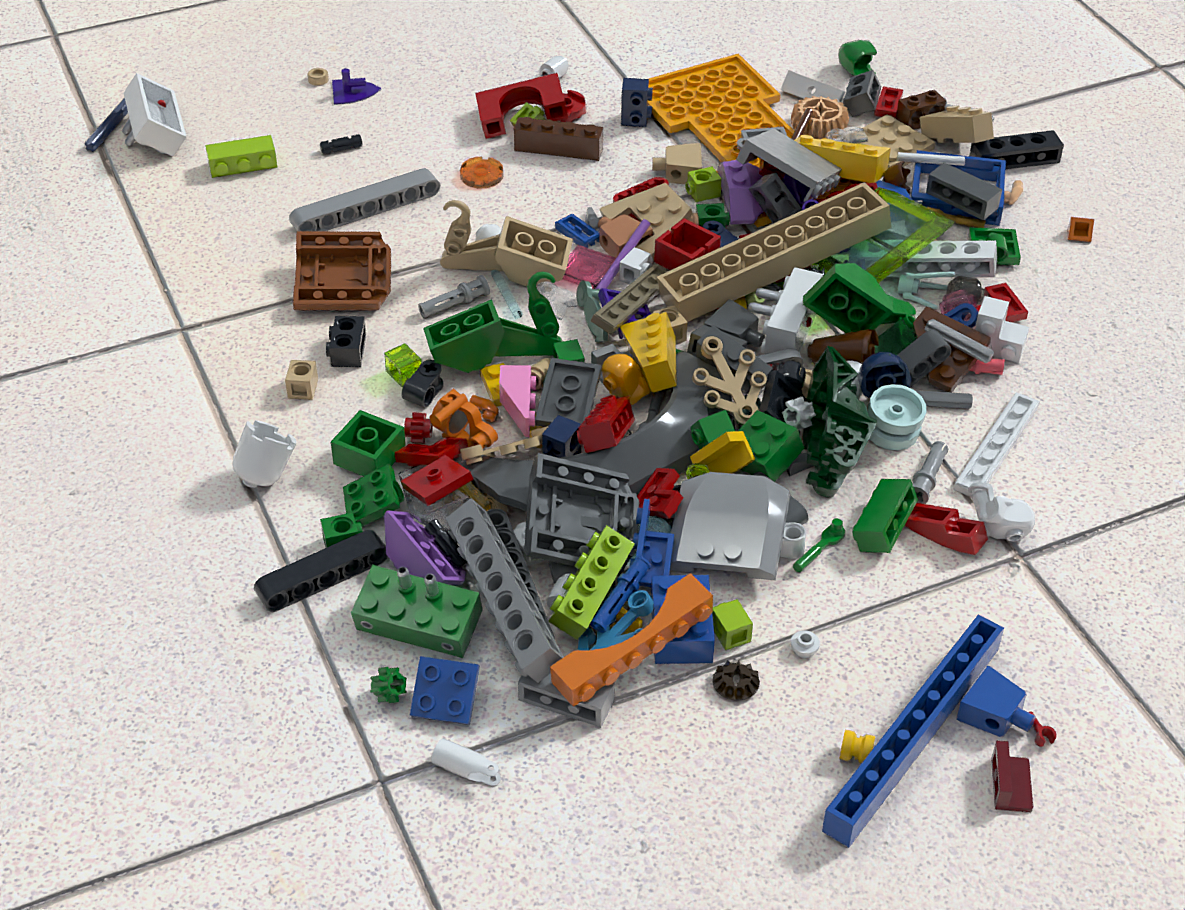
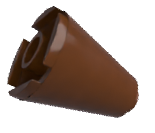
[808,329,879,364]

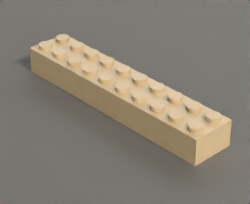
[657,182,891,322]

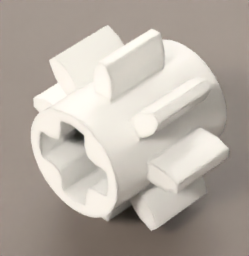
[782,397,816,430]

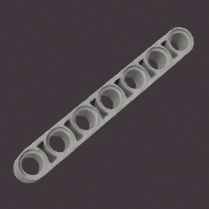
[289,168,441,231]

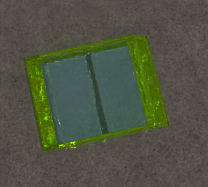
[812,187,954,283]

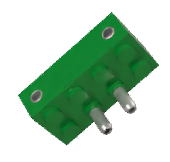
[351,565,483,658]

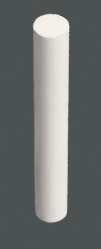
[897,152,965,166]

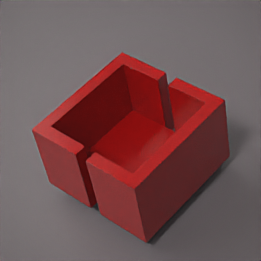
[654,218,721,270]

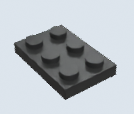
[535,358,601,427]

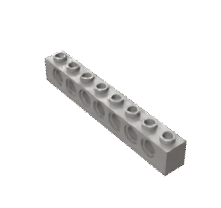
[446,498,564,683]

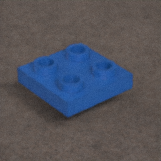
[410,656,480,725]

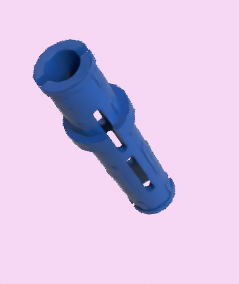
[590,556,651,633]

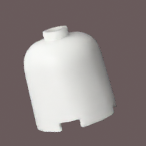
[232,420,296,488]

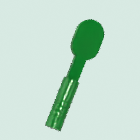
[793,518,845,572]

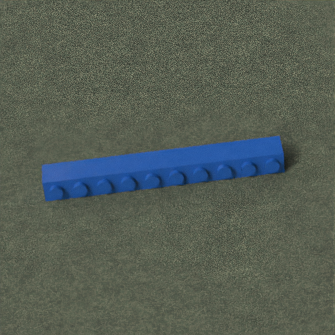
[822,614,1004,848]

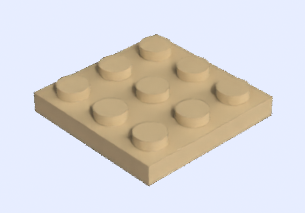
[843,115,936,168]

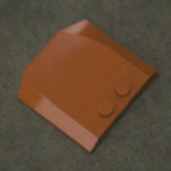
[293,231,391,310]

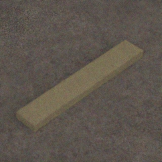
[591,264,668,335]

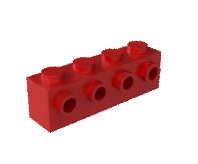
[577,395,635,453]

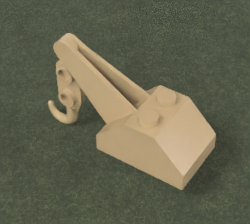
[440,200,573,287]

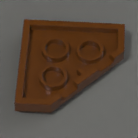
[913,306,991,392]

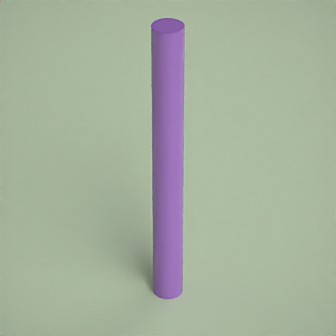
[595,219,650,289]

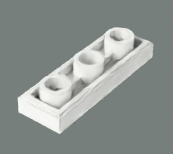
[781,70,845,102]

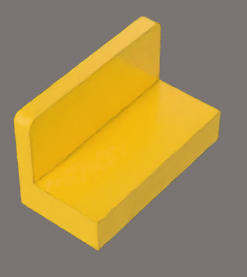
[690,431,755,474]

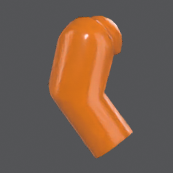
[469,395,499,422]

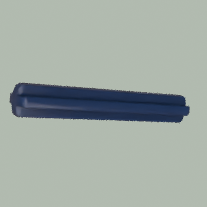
[84,98,128,152]

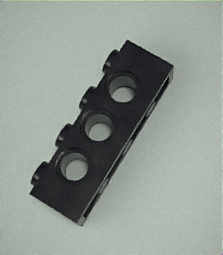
[969,130,1064,170]

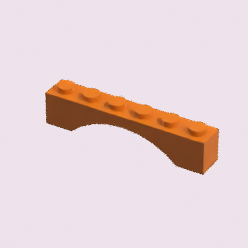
[550,573,713,707]

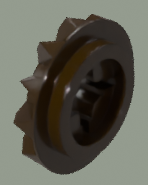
[713,660,760,701]

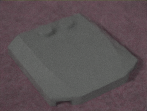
[524,453,639,576]

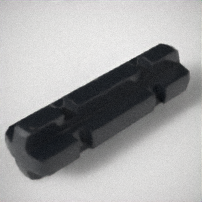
[320,134,362,154]
[424,519,467,569]

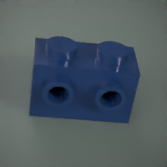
[621,78,653,127]

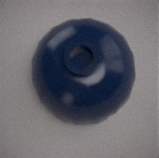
[858,352,911,398]

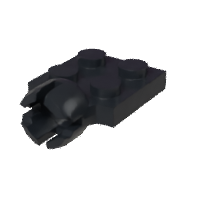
[759,361,807,433]

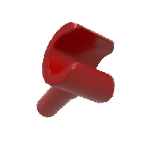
[1029,711,1057,747]

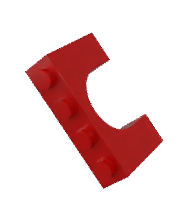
[475,73,569,139]

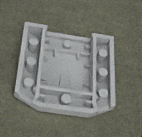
[670,472,790,580]

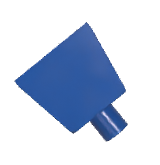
[956,666,1036,737]

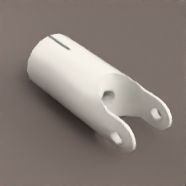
[431,738,501,786]

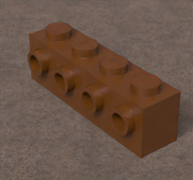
[514,117,603,161]

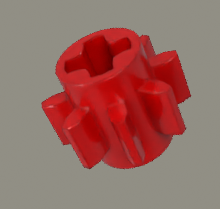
[404,412,433,444]

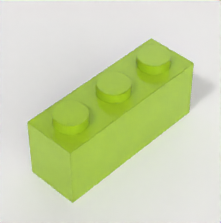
[205,135,278,178]

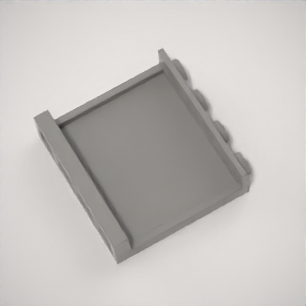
[736,128,842,202]

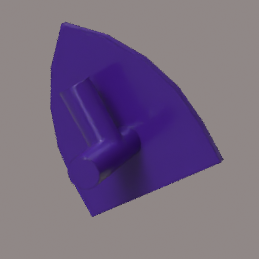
[332,68,381,105]

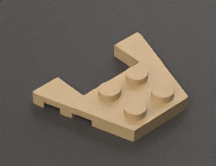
[599,183,693,262]

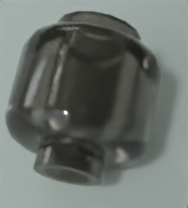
[946,276,984,306]

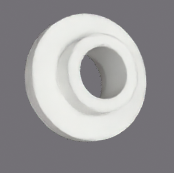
[791,631,820,658]

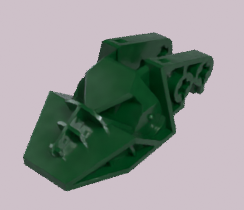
[803,346,877,498]

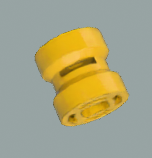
[839,729,875,764]

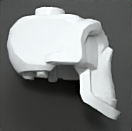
[968,482,1035,542]

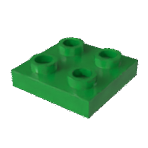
[968,227,1021,265]
[343,464,405,527]

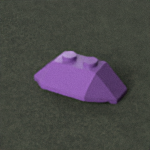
[717,160,764,225]
[384,511,466,586]

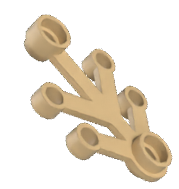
[692,336,767,425]
[460,426,548,464]

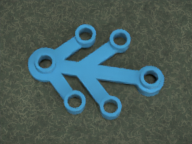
[578,590,654,650]

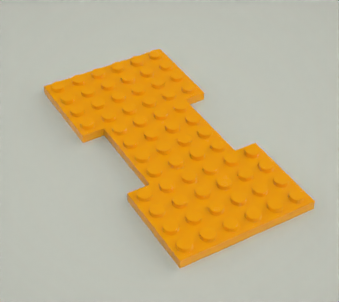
[648,54,868,227]

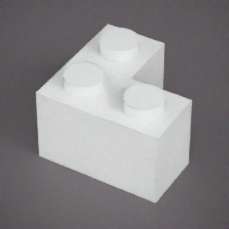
[975,296,1029,363]

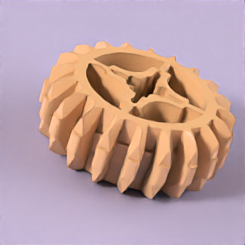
[791,96,849,139]

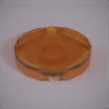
[460,156,503,189]

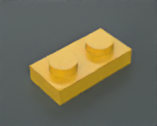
[480,363,504,407]

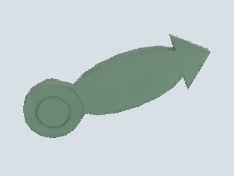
[576,281,608,342]

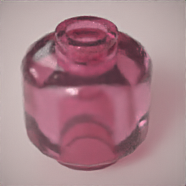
[939,289,978,321]

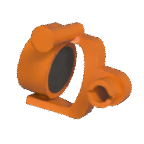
[429,388,498,450]

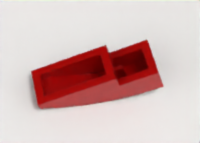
[905,503,988,555]

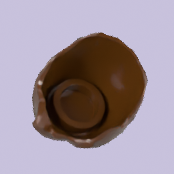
[882,161,911,195]

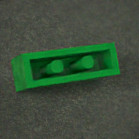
[852,479,918,553]

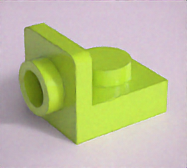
[510,102,545,127]

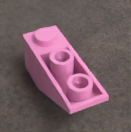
[499,365,536,437]

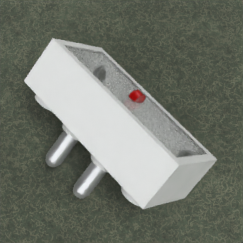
[122,73,187,156]
[748,267,822,364]

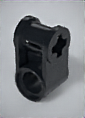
[401,360,444,407]

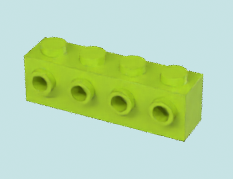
[548,525,635,640]

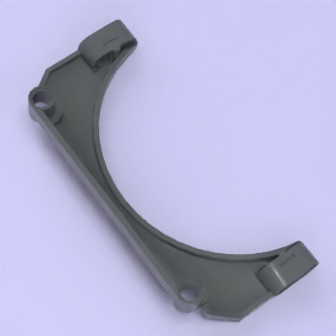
[458,351,736,512]

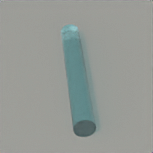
[491,269,523,319]

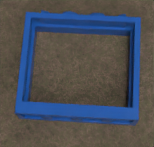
[911,150,1006,226]

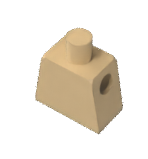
[652,143,702,184]

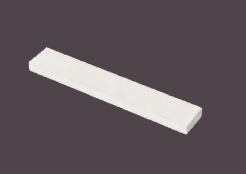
[953,392,1040,497]

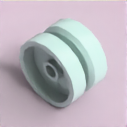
[868,384,927,451]

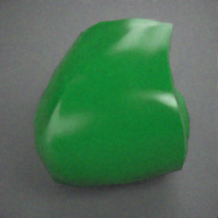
[838,40,877,76]

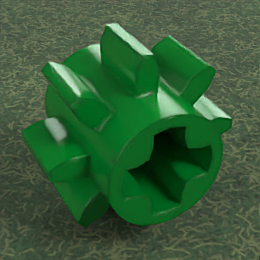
[370,667,407,703]

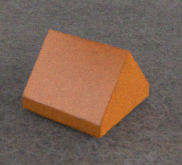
[1067,217,1094,242]

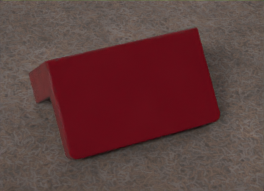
[991,740,1033,812]

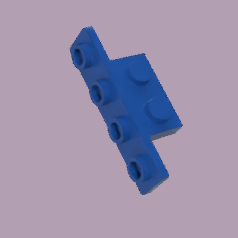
[627,499,674,601]

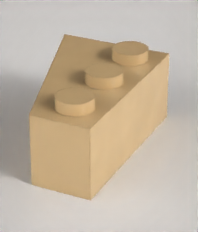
[920,105,994,143]

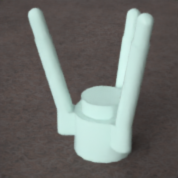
[898,272,955,310]

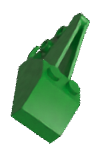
[803,263,917,350]
[423,272,563,373]

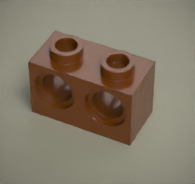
[896,90,946,130]

